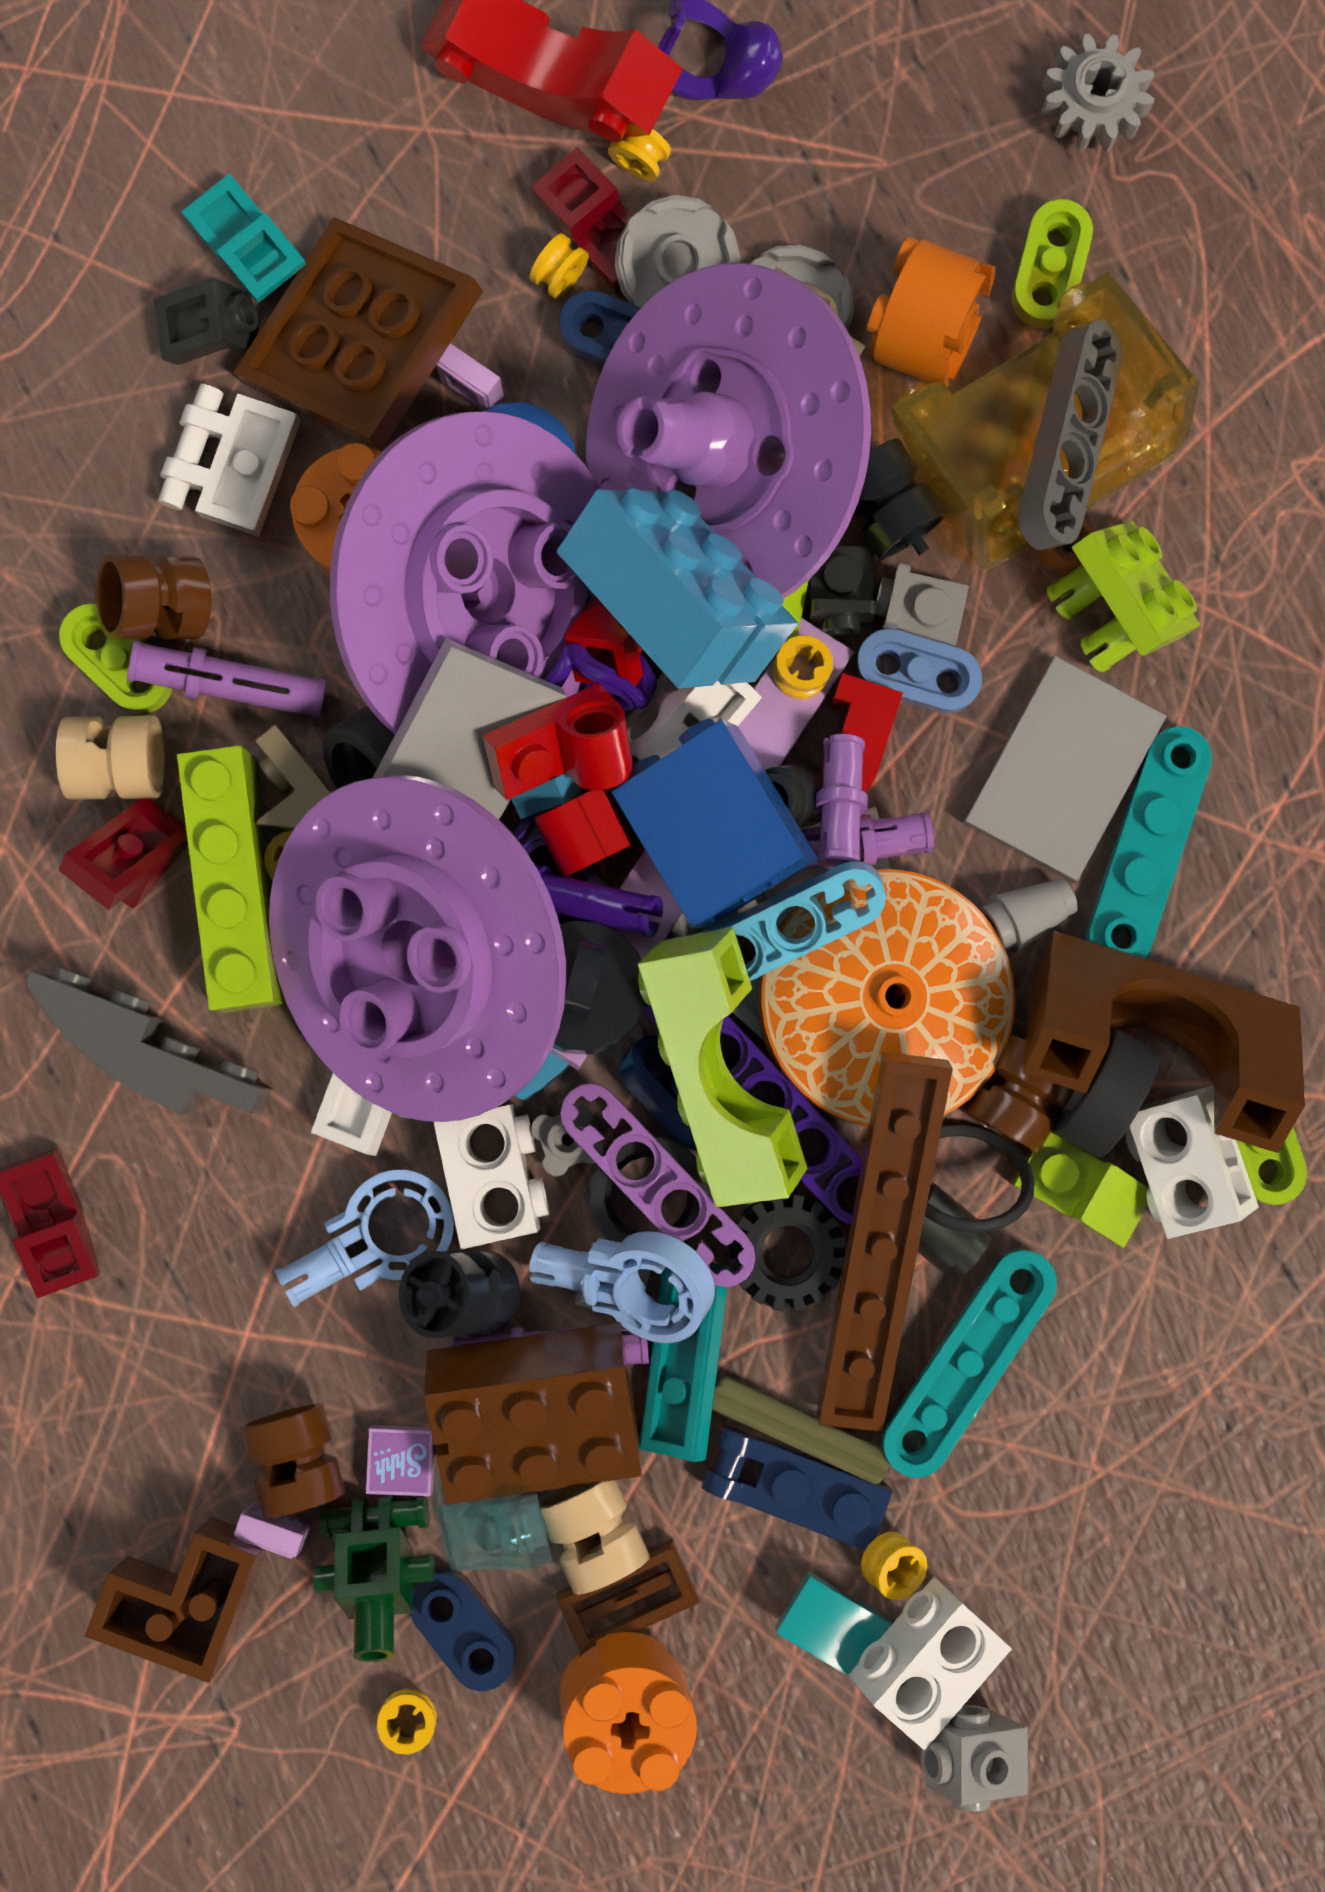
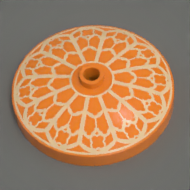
[757,869,1015,1127]

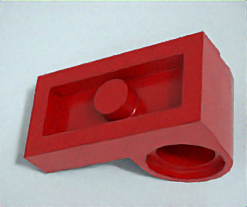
[483,683,633,801]
[533,789,633,877]

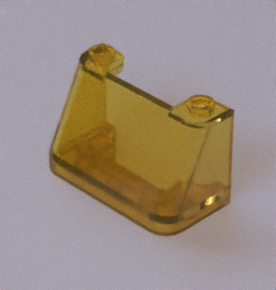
[892,271,1199,569]

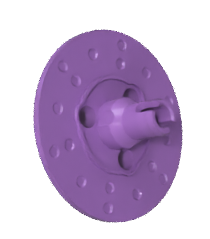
[586,263,871,599]
[330,411,601,734]
[269,775,566,1122]

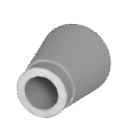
[979,878,1078,954]

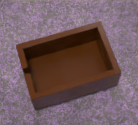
[424,1322,642,1505]

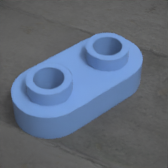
[856,629,982,714]

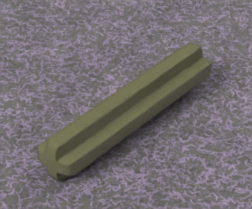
[712,1375,890,1484]

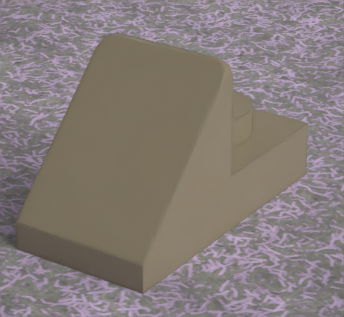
[255,725,332,833]

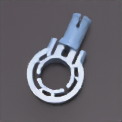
[274,1170,454,1307]
[529,1231,715,1343]

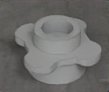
[531,1103,604,1176]

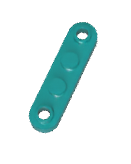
[1085,727,1212,959]
[881,1249,1057,1478]

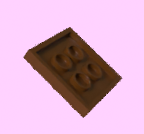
[234,217,483,451]

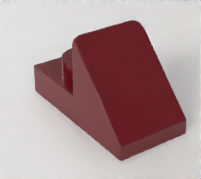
[58,798,188,910]

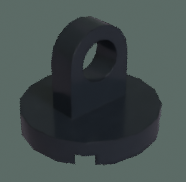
[552,921,646,1055]

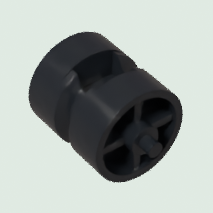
[853,438,949,560]
[398,1251,520,1338]

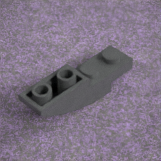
[25,965,272,1114]

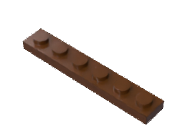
[816,1052,953,1432]

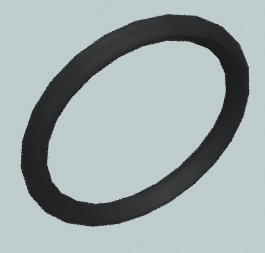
[925,1124,1035,1233]

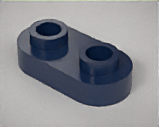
[559,290,641,367]
[620,1036,697,1151]
[410,1568,516,1691]

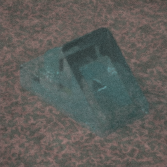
[436,1492,552,1570]

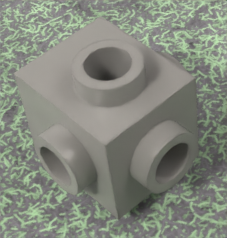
[921,1705,1028,1811]

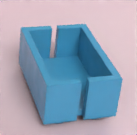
[556,488,798,689]

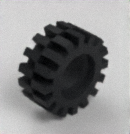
[729,1193,847,1312]

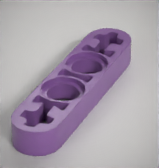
[561,1084,756,1287]

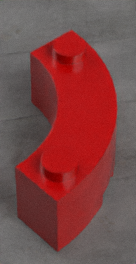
[419,0,683,143]

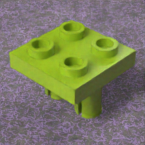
[1047,521,1201,673]

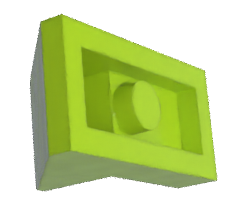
[1011,1133,1148,1248]

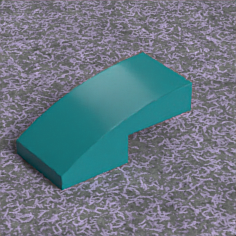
[181,173,306,303]
[775,1571,895,1675]

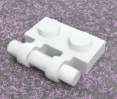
[158,384,301,537]

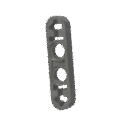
[1018,319,1123,550]

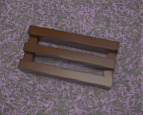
[555,1538,700,1655]

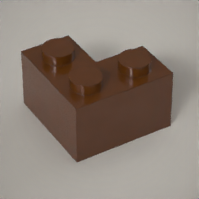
[85,1517,267,1683]

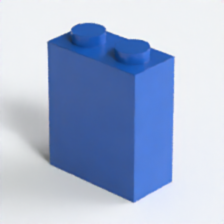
[612,718,818,928]

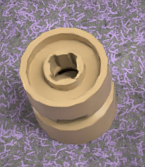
[56,715,165,800]
[536,1480,650,1595]

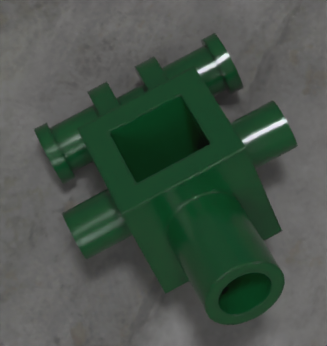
[313,1495,435,1662]

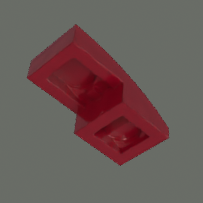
[530,147,634,294]
[0,1147,100,1299]

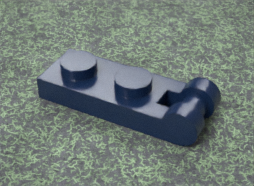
[701,1425,893,1551]

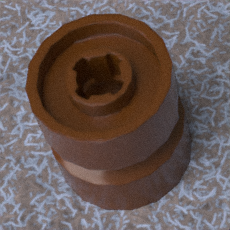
[95,554,212,639]
[964,1035,1075,1155]
[240,1403,346,1518]

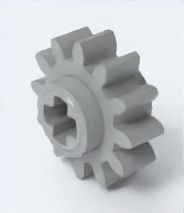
[1041,34,1155,152]

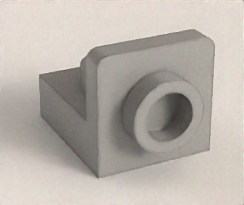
[875,561,969,647]

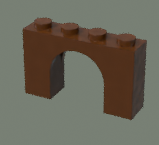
[1022,931,1305,1153]

